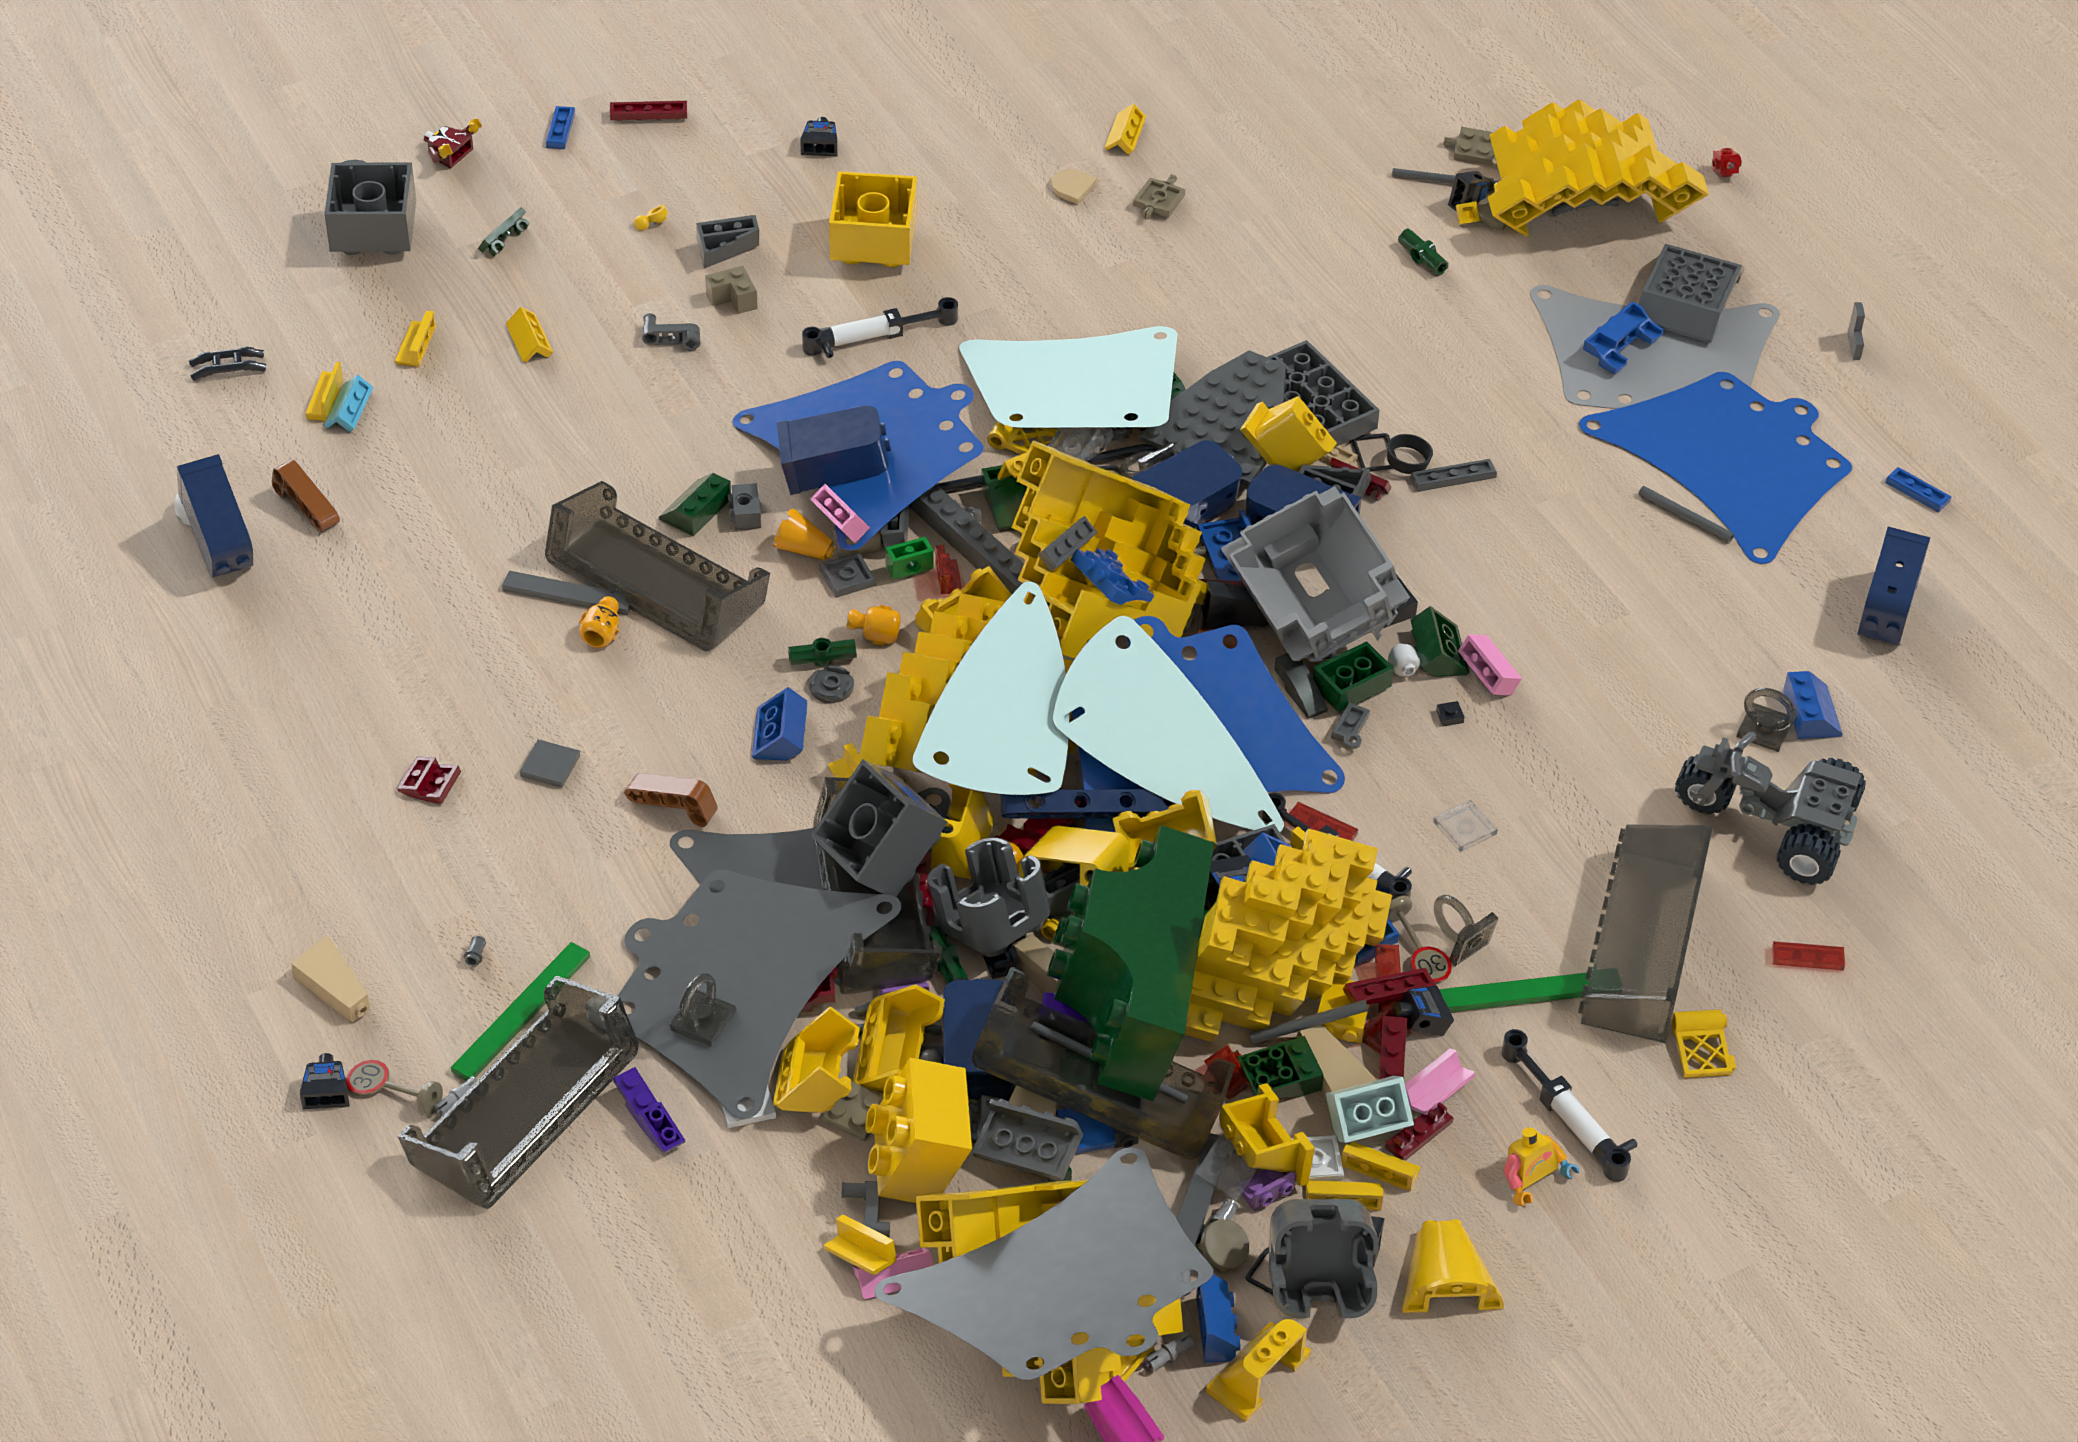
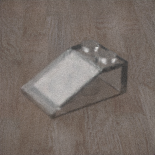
[1048,427,1114,462]

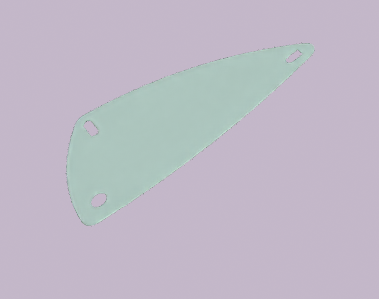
[913,582,1069,795]
[1053,616,1284,832]

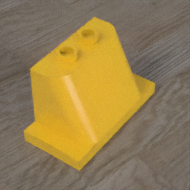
[1240,396,1337,472]
[1219,1083,1315,1186]
[1206,1319,1311,1421]

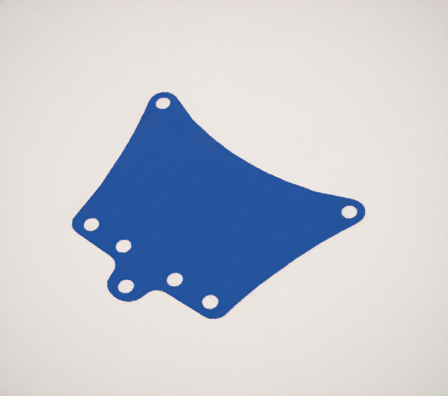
[733,361,984,550]
[1579,372,1852,564]
[1072,616,1345,833]

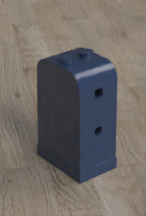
[777,406,891,495]
[1131,440,1242,528]
[177,454,253,578]
[1245,465,1362,525]
[1857,526,1931,646]
[943,978,1017,1101]

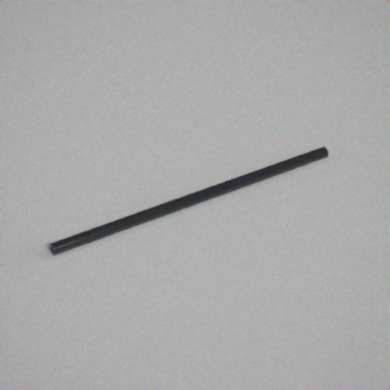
[937,443,1162,492]

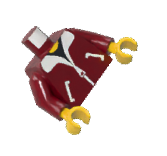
[424,118,482,169]

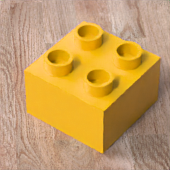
[829,171,917,267]
[865,1058,972,1203]

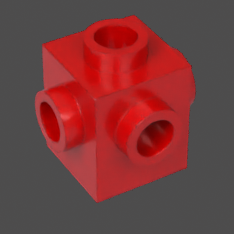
[1712,148,1742,177]

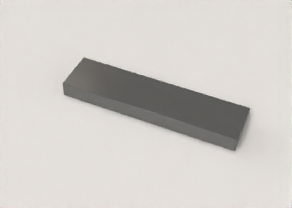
[1410,459,1497,492]
[1038,516,1097,572]

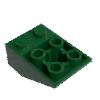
[981,465,1027,530]
[1237,1036,1324,1097]

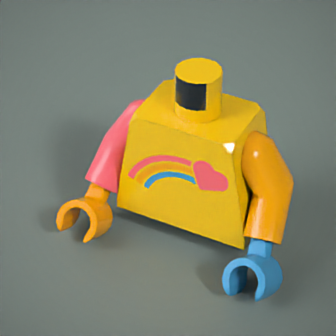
[1503,1127,1580,1206]

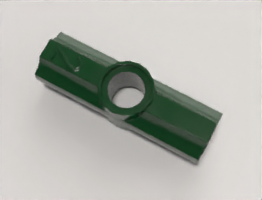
[1398,228,1449,276]
[788,637,857,667]
[921,925,968,985]

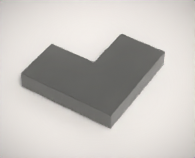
[1847,302,1865,360]

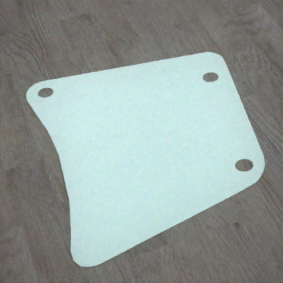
[959,326,1178,428]

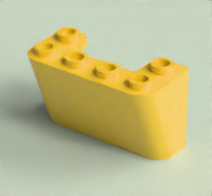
[914,566,1012,633]
[931,783,994,878]
[1113,790,1217,871]
[1019,826,1129,886]

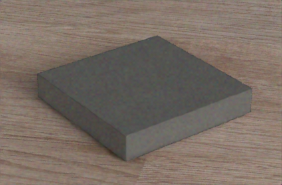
[819,552,876,598]
[520,739,580,788]

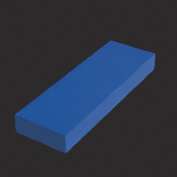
[546,106,575,149]
[1885,467,1952,512]

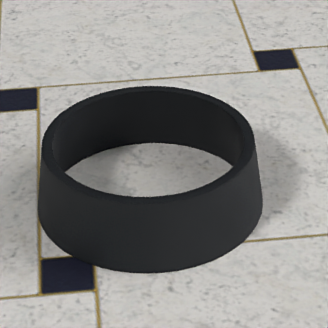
[1387,434,1433,474]

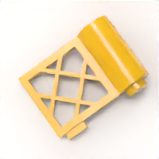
[987,414,1061,454]
[1671,1009,1736,1078]

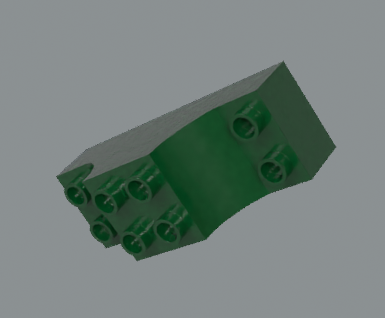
[1047,825,1214,1101]

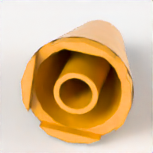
[773,508,835,560]

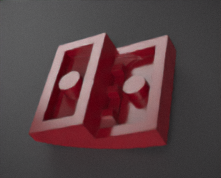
[397,756,461,804]

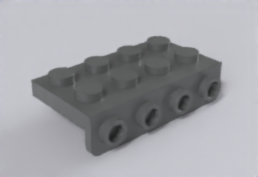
[972,1099,1083,1181]

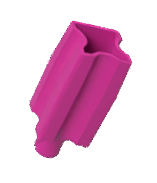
[1084,1375,1164,1442]

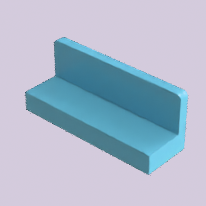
[324,374,373,432]

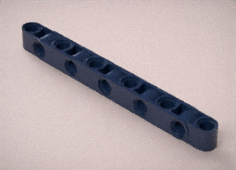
[1000,789,1176,819]

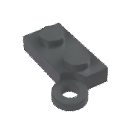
[1331,702,1370,749]

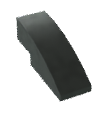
[1274,653,1328,719]

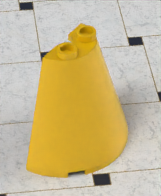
[1402,1219,1504,1313]

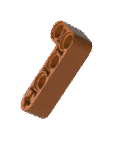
[271,459,340,532]
[624,773,718,827]

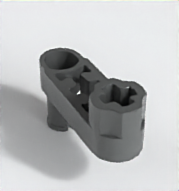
[642,313,701,351]
[842,1181,890,1238]

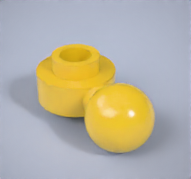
[634,205,668,231]

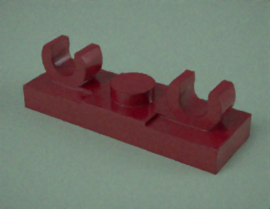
[1329,457,1392,501]
[1385,1102,1454,1161]

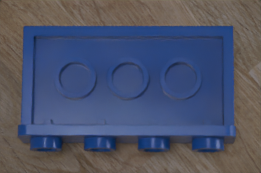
[1197,509,1252,581]

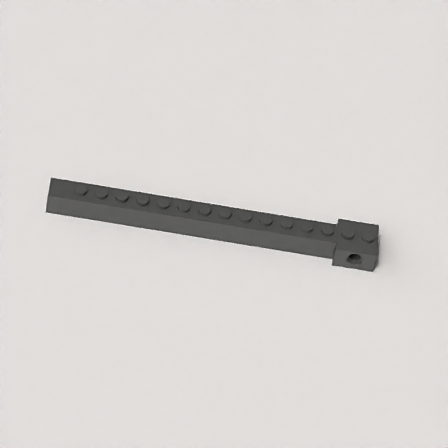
[910,484,1024,600]

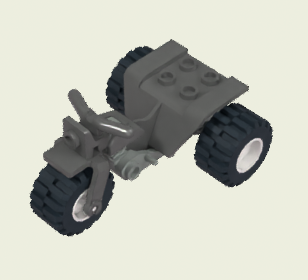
[1675,732,1866,885]

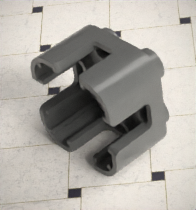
[928,838,1050,957]
[1269,1199,1379,1318]

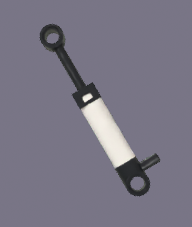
[802,297,958,358]
[1262,793,1412,900]
[1501,1029,1638,1182]

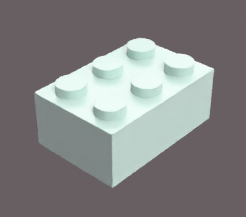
[1325,1076,1414,1143]

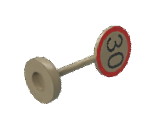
[1388,896,1452,984]
[346,1060,443,1115]

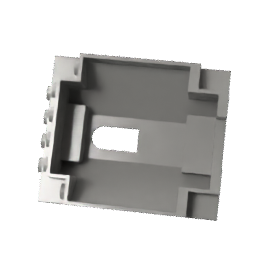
[1221,486,1410,662]

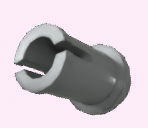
[464,935,486,966]

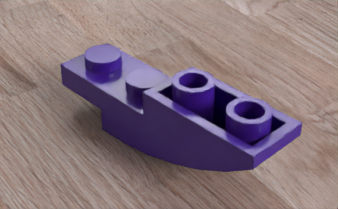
[613,1067,686,1153]

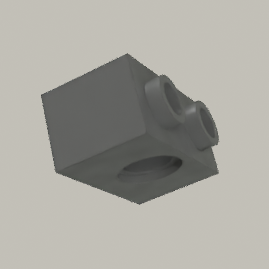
[728,483,761,530]

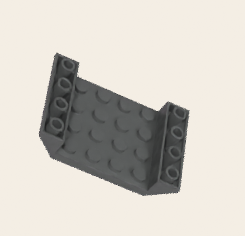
[1638,244,1744,343]

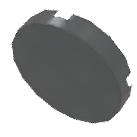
[810,665,854,703]

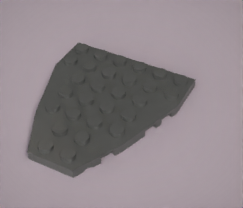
[1140,350,1286,486]

